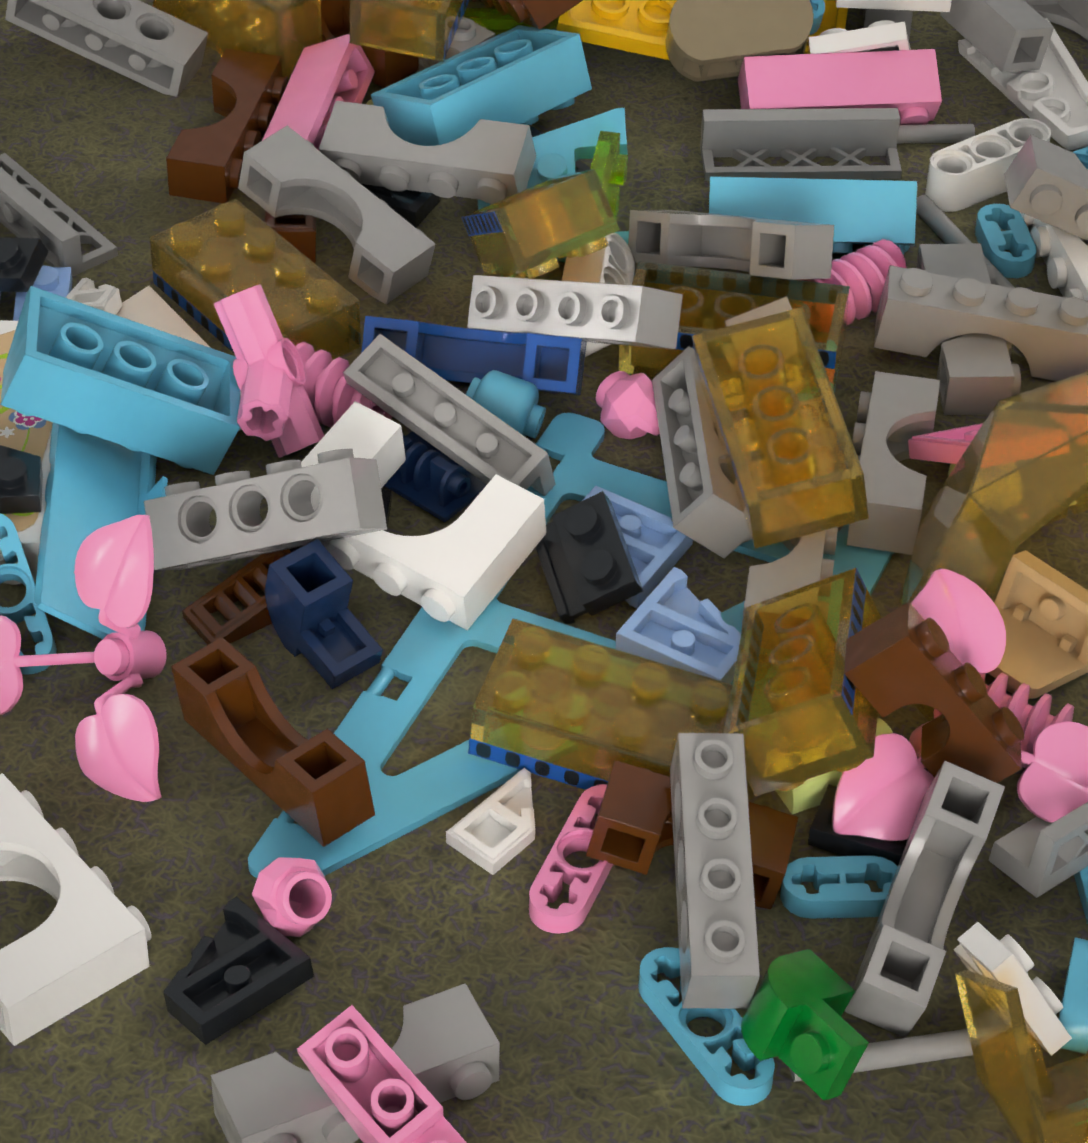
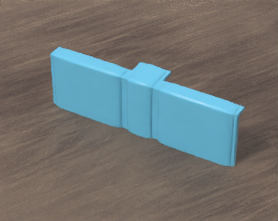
[34,422,168,639]

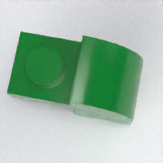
[741,949,869,1100]

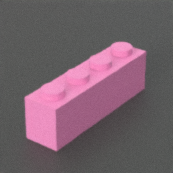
[262,34,375,150]
[738,49,942,125]

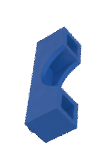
[361,316,587,395]

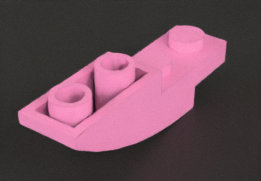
[297,1005,467,1143]

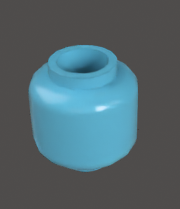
[466,370,546,439]

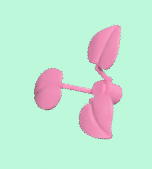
[0,515,166,802]
[832,569,1088,842]

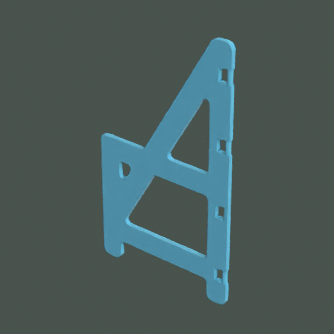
[248,412,894,878]

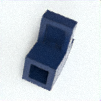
[265,539,383,690]

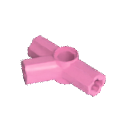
[214,284,325,458]

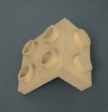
[988,550,1088,699]

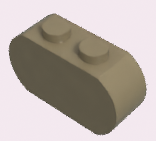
[666,0,813,82]

